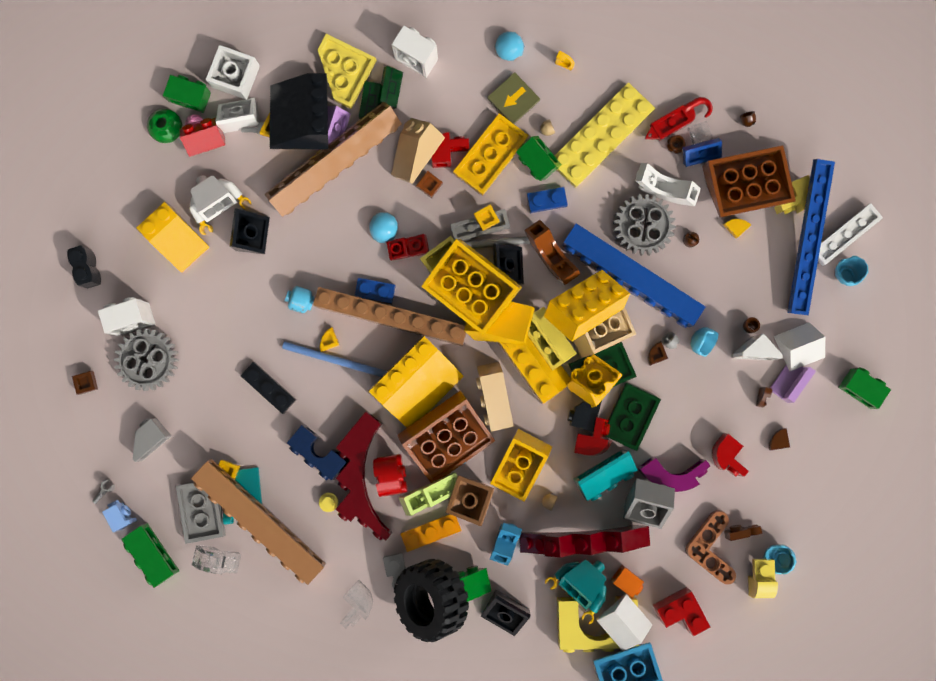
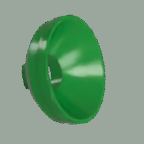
[147,109,183,143]

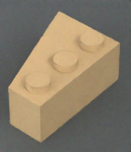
[476,362,514,432]

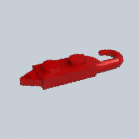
[645,97,713,141]

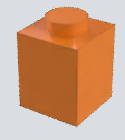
[611,565,644,598]

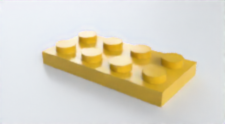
[453,113,529,196]

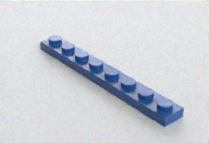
[787,159,835,316]

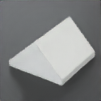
[216,98,260,133]
[774,322,825,372]
[732,334,783,361]
[596,594,652,651]

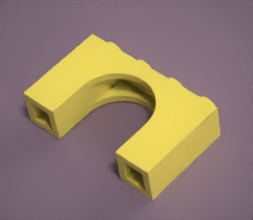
[557,596,639,653]

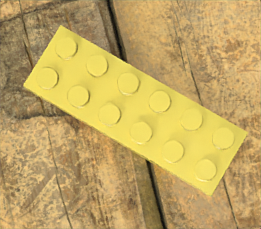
[555,82,655,188]

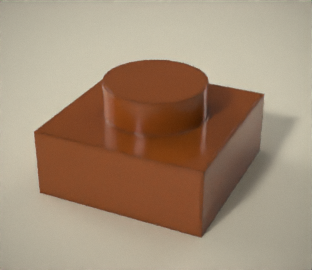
[416,171,443,198]

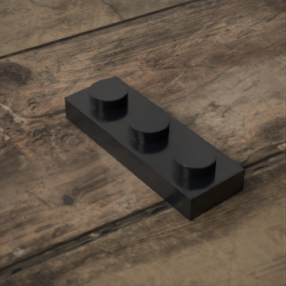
[241,362,297,414]

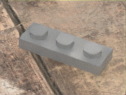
[450,209,510,241]

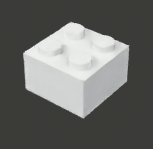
[392,26,438,78]
[206,45,260,100]
[98,297,155,336]

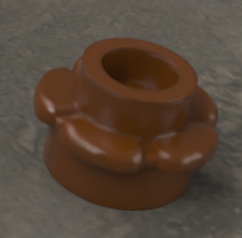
[667,135,686,154]

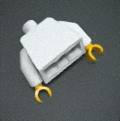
[189,175,252,235]

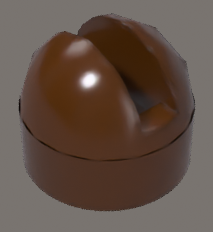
[740,111,756,127]
[683,232,700,248]
[743,317,760,334]

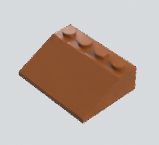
[702,145,796,218]
[397,391,495,483]

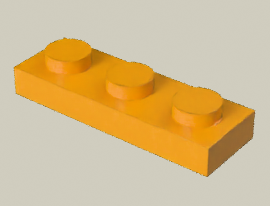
[400,514,462,552]

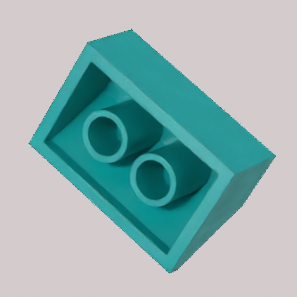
[574,449,638,501]

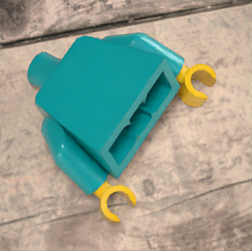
[545,560,606,624]

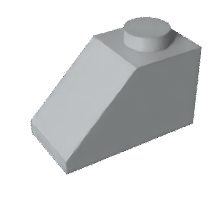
[133,418,171,462]

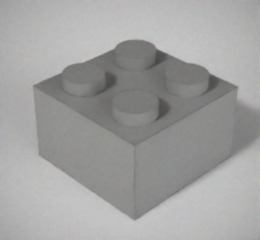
[623,478,675,529]

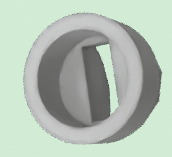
[662,332,679,349]

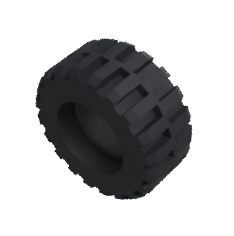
[394,559,469,642]

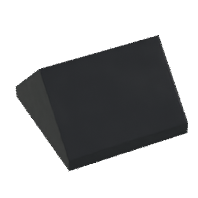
[230,208,270,254]
[493,243,524,285]
[481,590,531,636]

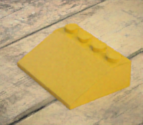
[421,239,522,335]
[369,336,464,427]

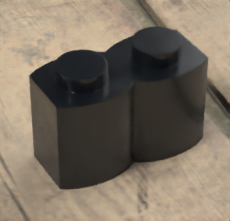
[67,245,101,289]

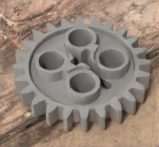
[613,194,676,256]
[114,329,179,391]

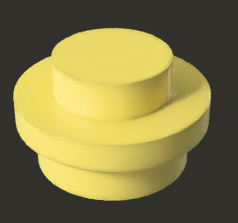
[319,492,339,512]

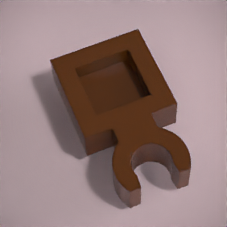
[724,524,763,541]

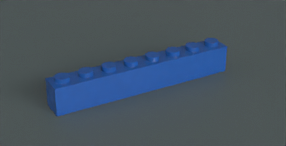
[562,223,706,328]

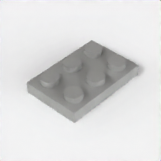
[176,483,226,544]

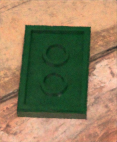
[568,342,637,387]
[605,383,661,451]

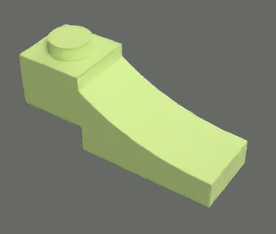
[398,472,458,516]

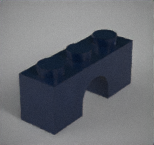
[287,425,349,480]

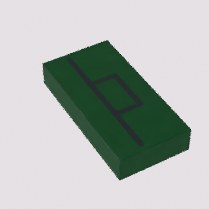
[377,66,403,109]
[359,81,381,119]

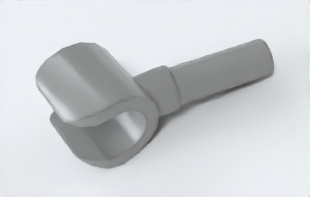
[241,122,264,136]
[92,480,115,504]

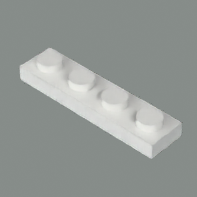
[818,203,883,266]

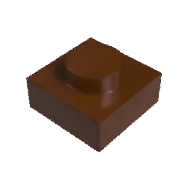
[72,371,98,395]

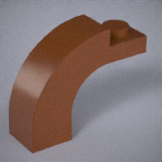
[524,220,580,285]

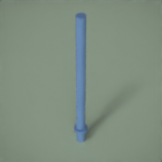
[282,342,387,377]

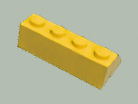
[498,335,571,404]

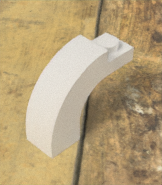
[635,163,701,206]

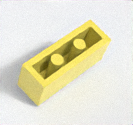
[528,307,577,371]

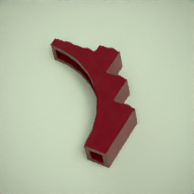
[336,411,392,541]
[519,525,650,558]

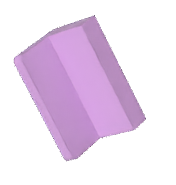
[328,106,351,144]
[770,365,816,403]

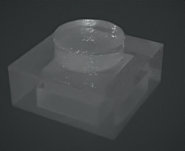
[687,121,713,144]

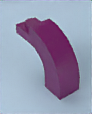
[637,457,711,492]

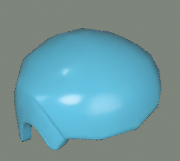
[495,31,525,61]
[369,212,398,243]
[835,256,869,286]
[690,327,719,357]
[763,544,797,575]

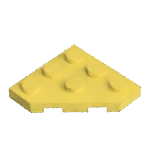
[318,34,377,109]

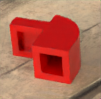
[432,132,469,168]
[574,417,612,456]
[712,433,749,477]

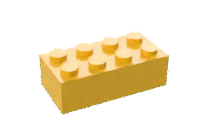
[544,270,630,342]

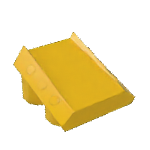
[567,354,622,407]

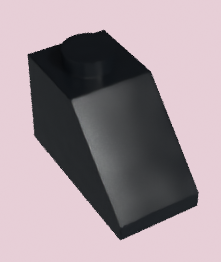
[567,401,602,432]

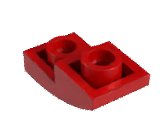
[386,234,429,261]

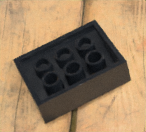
[269,73,328,149]

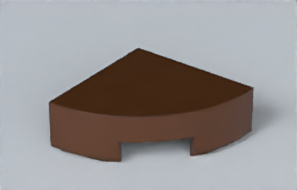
[648,341,668,366]
[756,387,773,408]
[769,428,790,450]

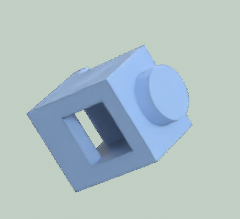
[102,500,137,532]

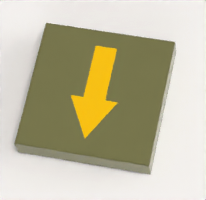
[487,72,540,124]

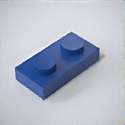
[683,138,722,167]
[527,187,568,213]
[354,278,396,304]

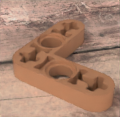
[685,510,736,585]

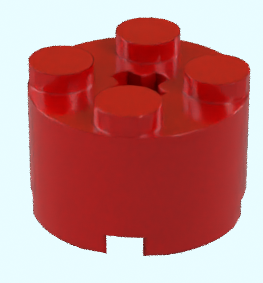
[373,454,408,497]

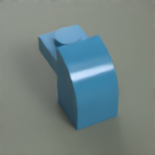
[490,523,522,566]

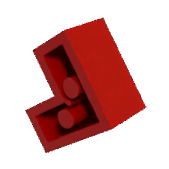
[653,587,711,637]

